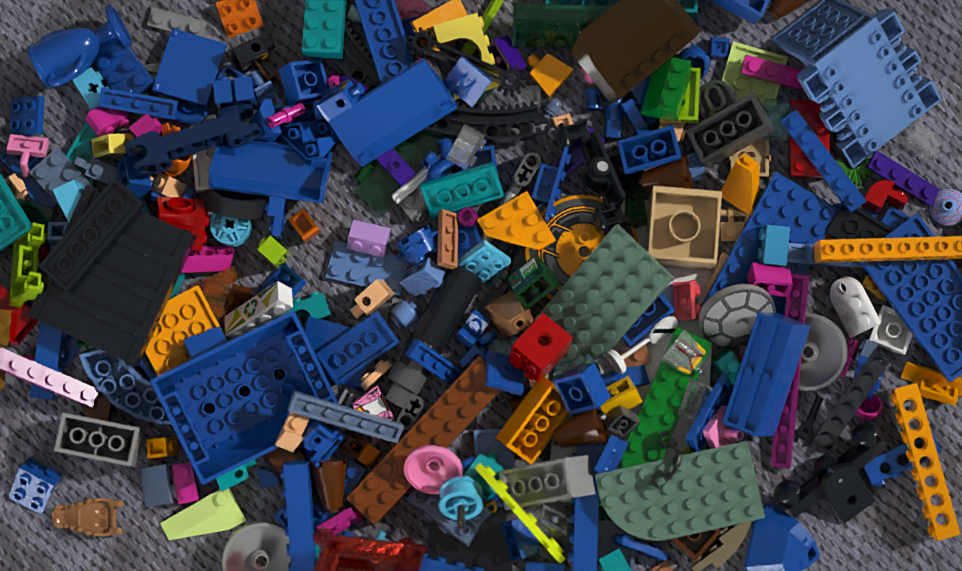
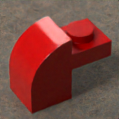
[861,180,909,214]

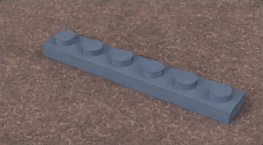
[287,391,404,443]

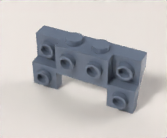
[406,488,491,547]

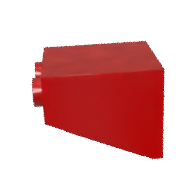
[0,284,38,346]

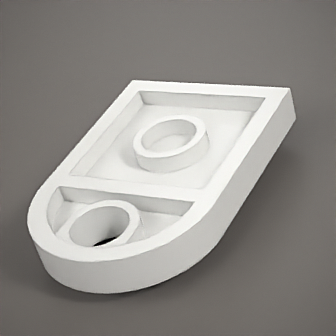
[830,277,881,338]

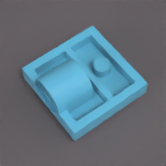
[457,240,511,283]

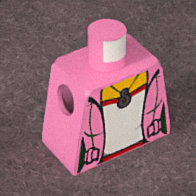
[350,385,394,420]

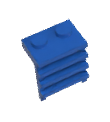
[301,423,347,467]

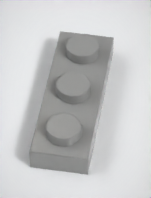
[147,7,207,37]

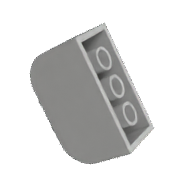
[54,412,144,467]

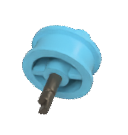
[439,476,483,530]

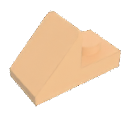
[275,412,310,452]

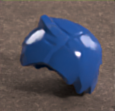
[678,44,710,79]

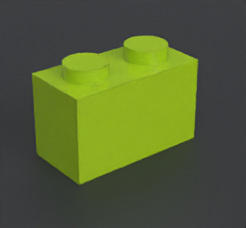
[257,235,290,269]

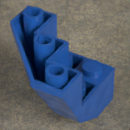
[274,99,339,160]
[744,501,820,571]

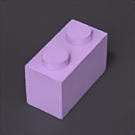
[347,220,391,257]

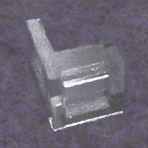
[518,85,541,108]

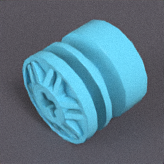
[210,213,253,248]

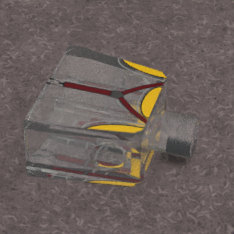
[660,329,710,375]

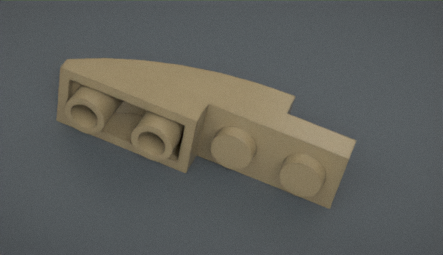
[691,521,752,571]

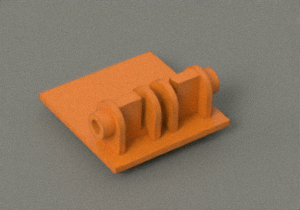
[215,0,263,38]

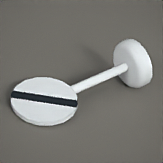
[605,316,678,375]

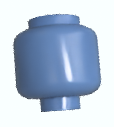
[390,300,419,329]

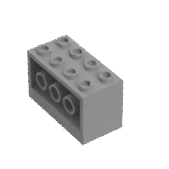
[498,455,596,510]

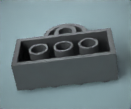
[686,80,775,168]

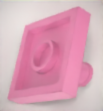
[703,405,744,449]

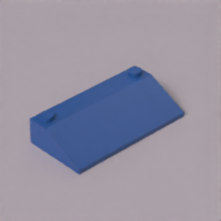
[328,58,458,167]
[209,139,333,203]

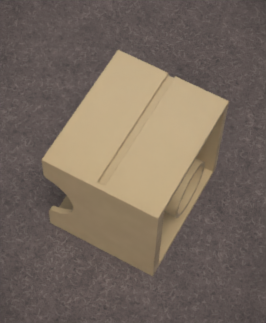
[645,186,722,270]

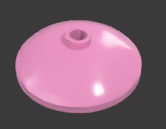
[404,446,463,494]

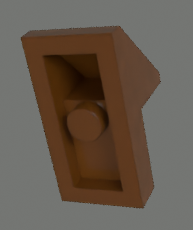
[227,283,253,315]

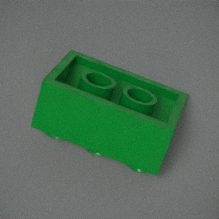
[640,57,692,122]

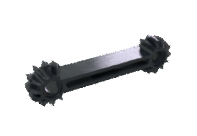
[406,27,527,98]

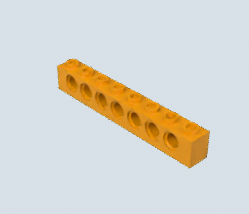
[813,236,962,263]
[890,383,961,541]

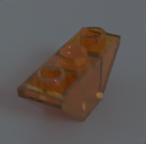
[203,266,238,322]

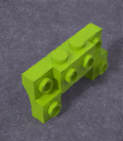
[9,222,46,308]

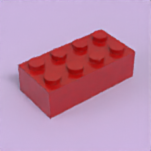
[788,100,830,179]

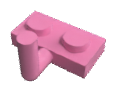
[6,134,49,177]

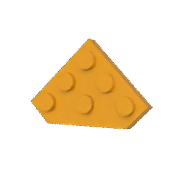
[477,191,556,251]

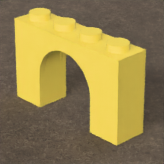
[432,13,499,100]

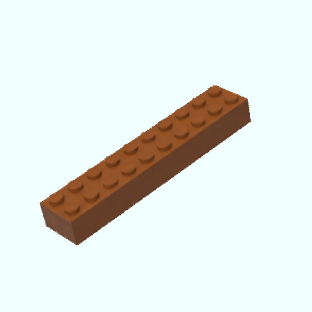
[346,356,501,525]

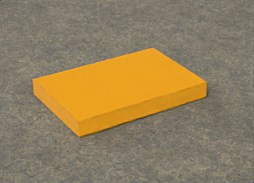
[410,0,468,56]

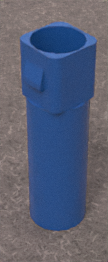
[603,96,625,140]

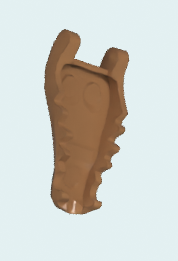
[52,498,124,536]

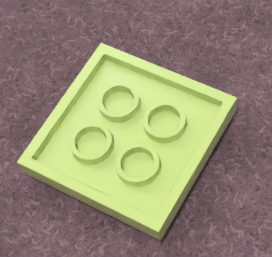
[717,41,788,112]

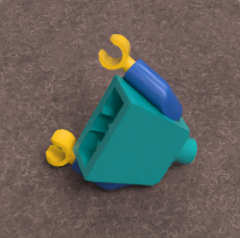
[461,451,503,513]

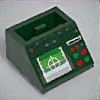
[507,254,561,310]

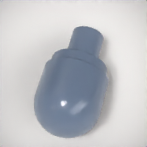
[543,98,562,119]

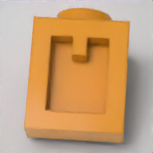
[146,437,178,458]

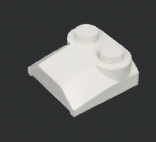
[869,305,913,355]

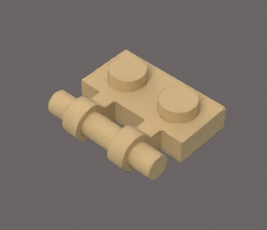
[720,207,750,242]

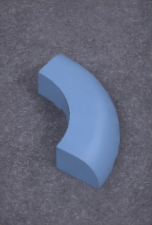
[79,347,171,425]

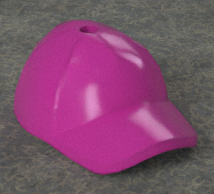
[855,394,883,420]

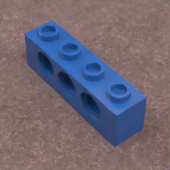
[861,431,942,487]

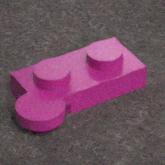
[317,507,364,541]

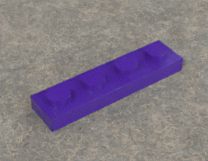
[866,151,940,206]

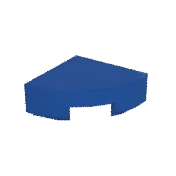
[257,469,280,489]

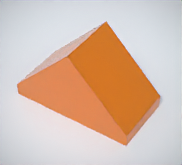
[288,208,321,243]

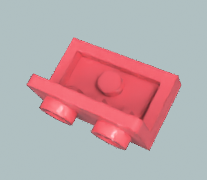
[673,280,701,321]

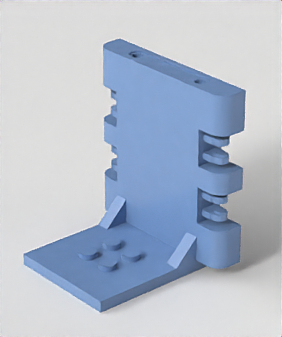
[770,0,942,168]

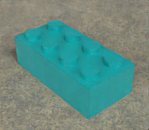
[302,0,346,59]

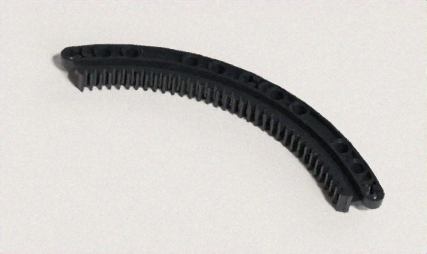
[304,0,550,143]

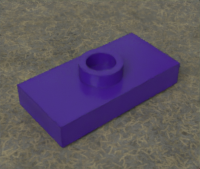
[376,148,416,187]

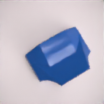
[249,99,282,142]

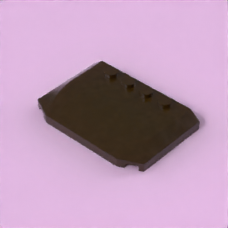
[569,0,701,103]

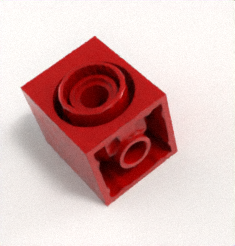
[155,196,209,251]
[509,313,573,383]

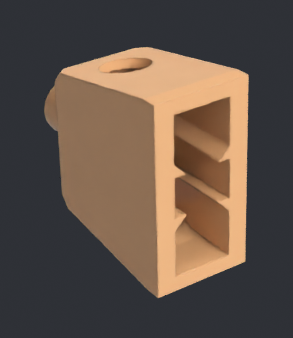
[350,279,395,318]

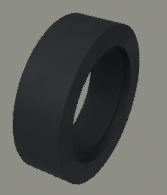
[207,189,266,219]

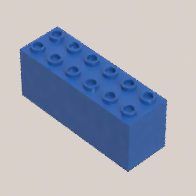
[722,312,811,437]

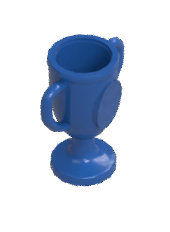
[27,4,133,89]

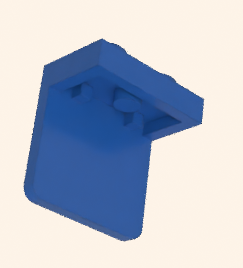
[9,458,63,514]

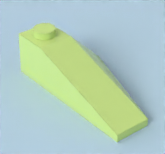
[160,488,246,540]

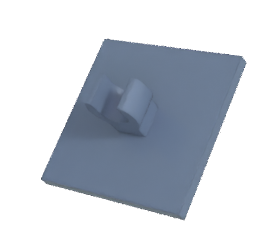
[140,464,173,507]

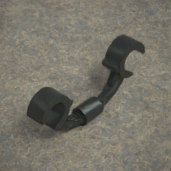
[651,430,682,489]

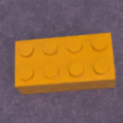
[496,377,569,465]

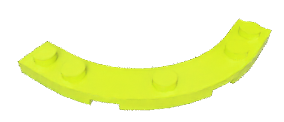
[475,463,566,564]

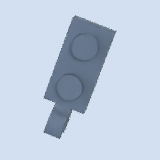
[73,157,120,185]

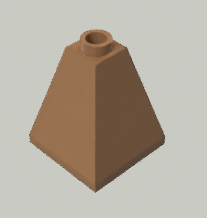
[484,289,535,339]

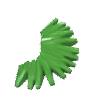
[835,157,874,187]

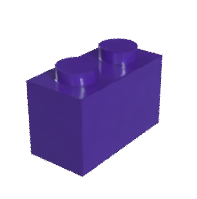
[487,35,527,80]

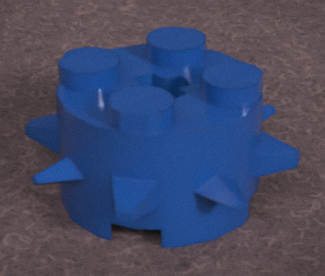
[396,224,438,266]

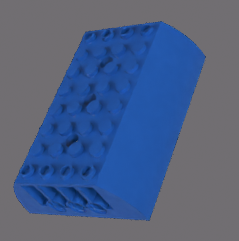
[150,310,339,485]

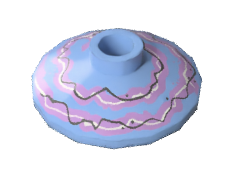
[930,189,962,226]

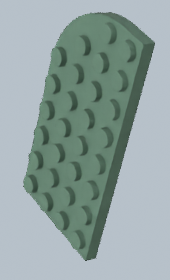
[520,224,675,366]
[594,441,765,540]

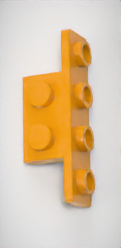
[900,362,962,406]

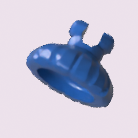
[422,152,456,182]

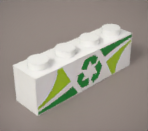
[225,281,293,339]

